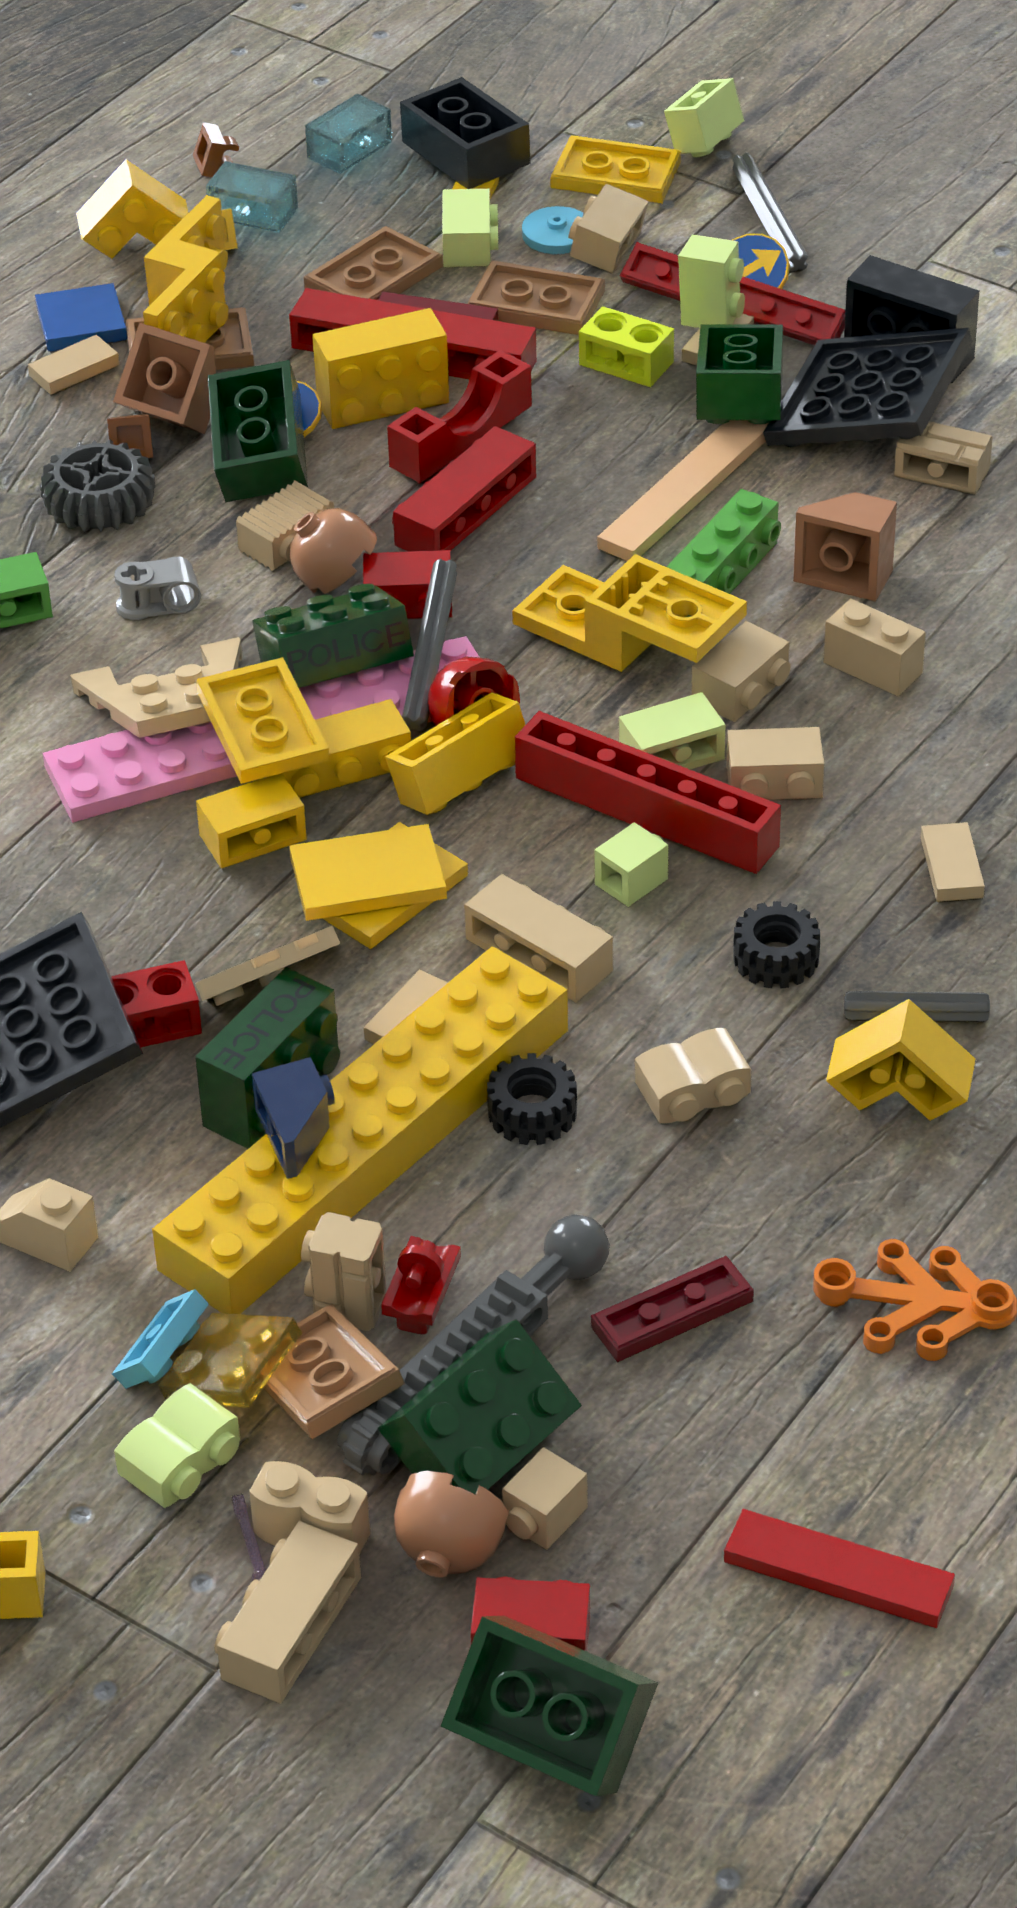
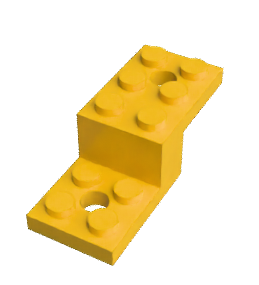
[143,195,229,343]
[512,554,747,672]

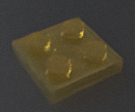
[158,1313,302,1408]

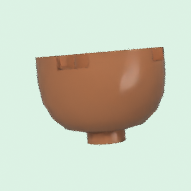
[290,508,377,594]
[394,1471,509,1577]

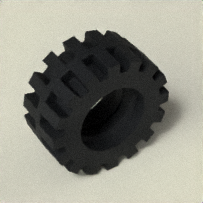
[733,901,820,989]
[487,1053,577,1145]

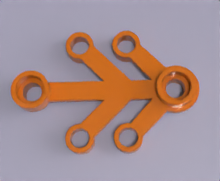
[813,1239,1017,1361]

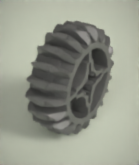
[40,439,156,533]

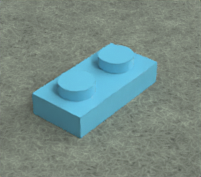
[112,1289,209,1389]

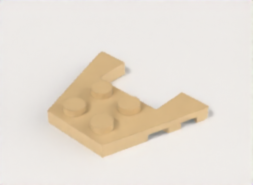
[70,637,243,738]
[195,925,340,1006]

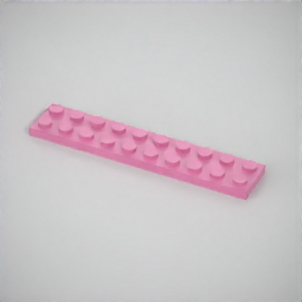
[43,636,479,823]

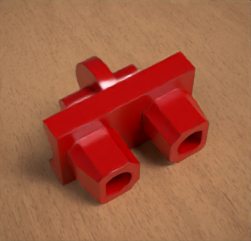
[381,1236,461,1335]

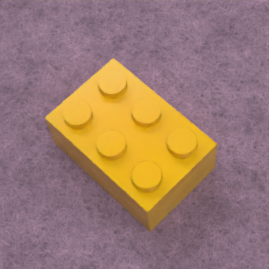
[313,308,449,429]

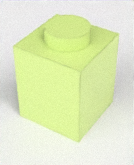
[594,822,668,907]

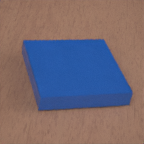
[35,283,127,352]

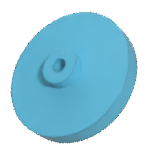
[522,206,583,254]

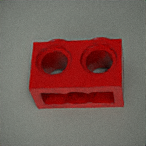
[111,960,202,1048]

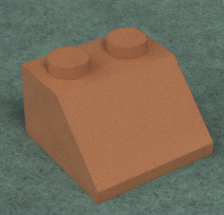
[113,323,216,434]
[793,492,897,601]

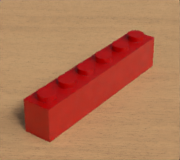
[289,288,537,380]
[515,711,781,874]

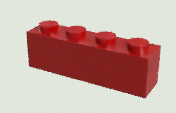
[392,426,536,552]

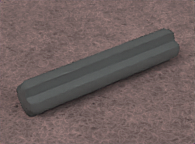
[844,991,990,1022]

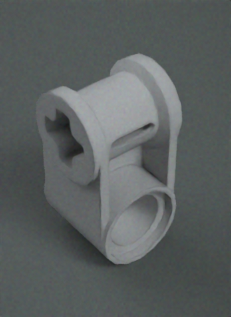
[115,557,201,620]

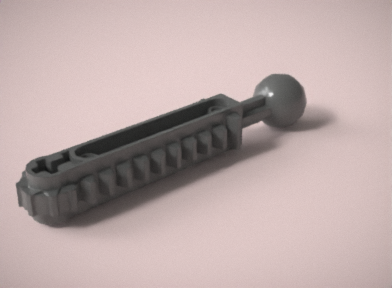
[337,1214,610,1475]

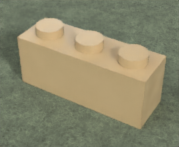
[464,874,613,1003]
[214,1521,361,1704]

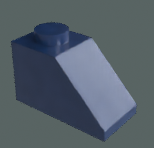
[252,1057,335,1179]

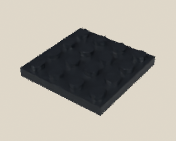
[763,328,973,447]
[0,912,143,1128]

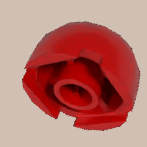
[427,656,520,726]

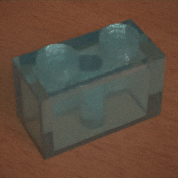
[305,93,392,174]
[206,161,298,233]

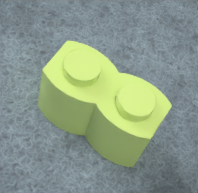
[114,1383,240,1508]

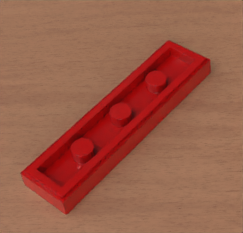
[724,1509,955,1628]

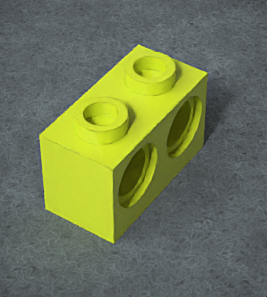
[579,306,674,387]

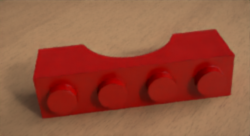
[387,350,532,483]

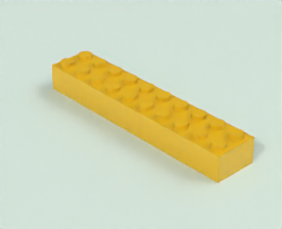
[152,946,568,1320]

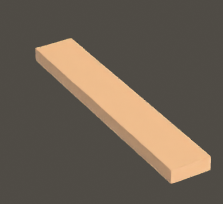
[597,420,768,561]

